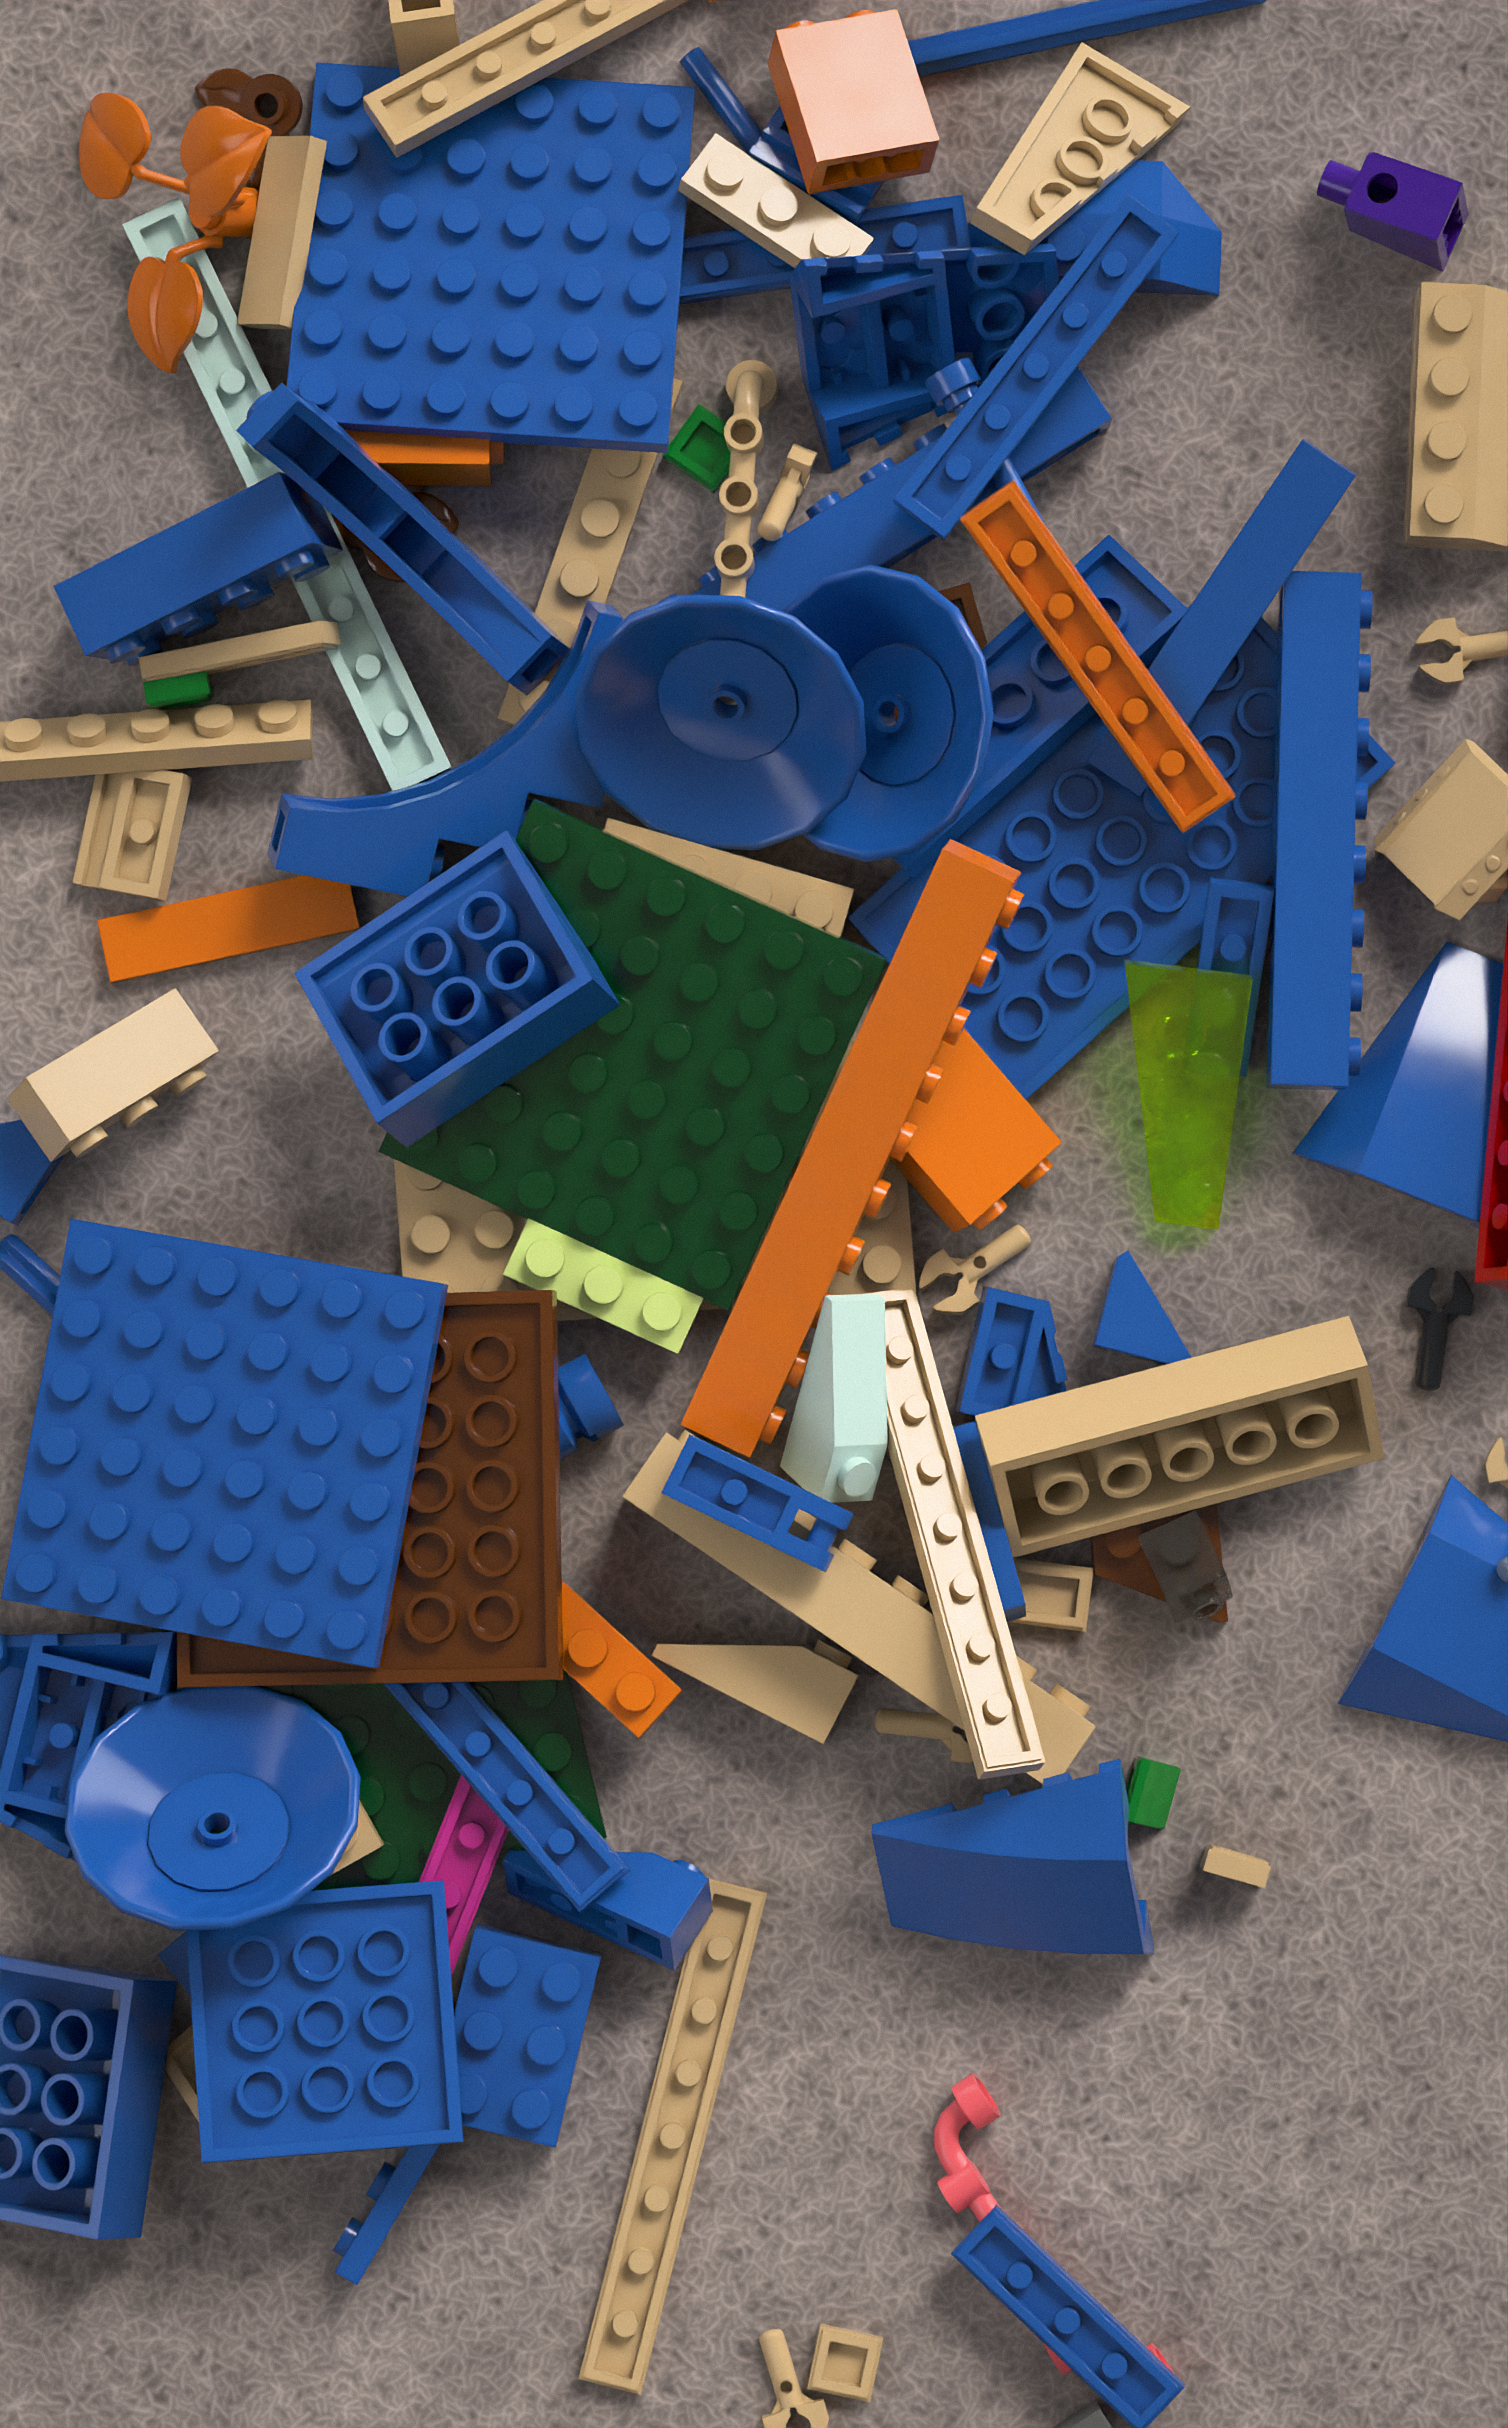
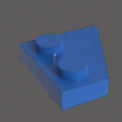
[955,1287,1068,1416]

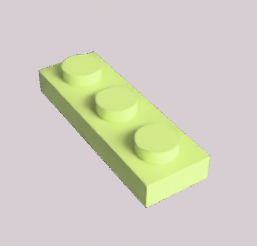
[503,1218,704,1355]

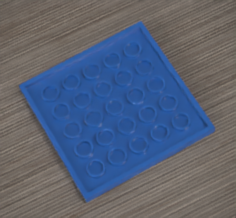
[287,62,695,453]
[1,1219,448,1668]

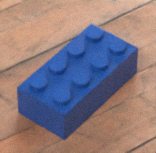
[53,472,343,666]

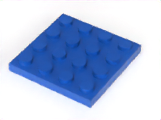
[186,1880,463,2164]

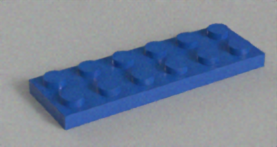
[891,535,1188,879]

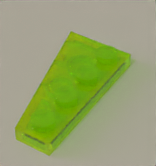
[1124,960,1253,1230]

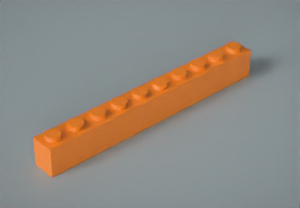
[680,839,1025,1458]

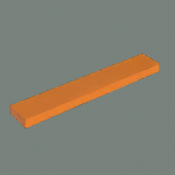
[960,480,1236,833]

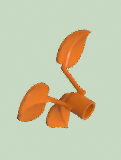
[79,92,272,373]

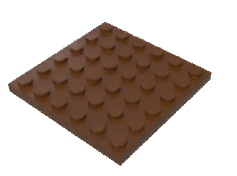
[177,1290,563,1687]

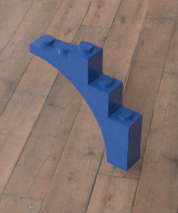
[236,383,570,695]
[267,600,623,896]

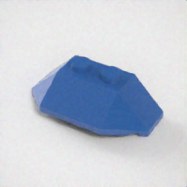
[968,160,1222,296]

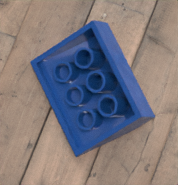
[294,830,620,1147]
[0,1954,177,2240]

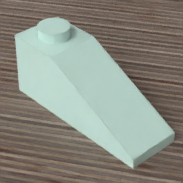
[780,1294,888,1503]

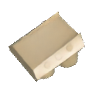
[1374,739,1508,920]

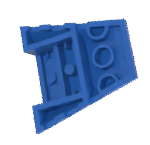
[789,244,1059,471]
[1293,942,1504,1229]
[1337,1475,1508,1742]
[0,1632,177,1861]
[871,1758,1154,1955]

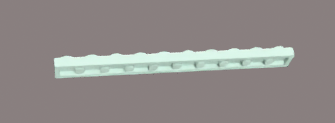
[122,197,452,791]

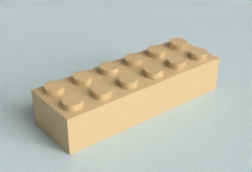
[975,1316,1384,1558]

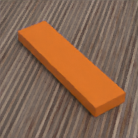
[97,875,360,984]

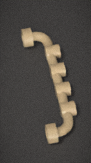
[714,360,778,705]

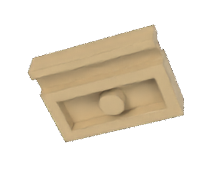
[72,770,192,902]

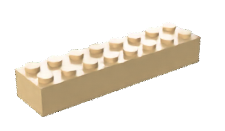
[622,1429,1096,1784]

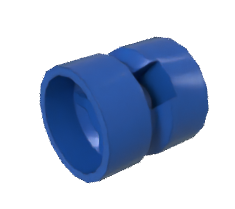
[558,1353,624,1460]

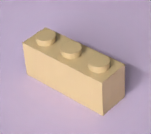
[7,988,219,1162]

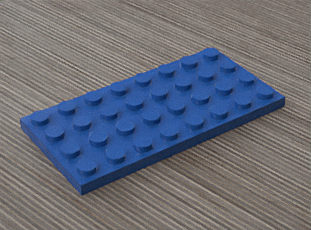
[847,605,1396,1100]

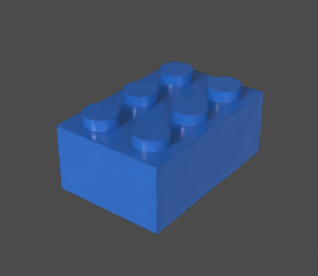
[454,1923,603,2148]

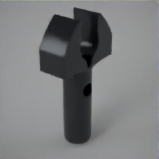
[1406,1268,1474,1391]

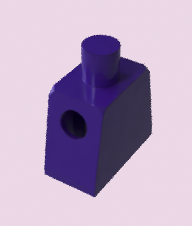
[1317,152,1469,272]

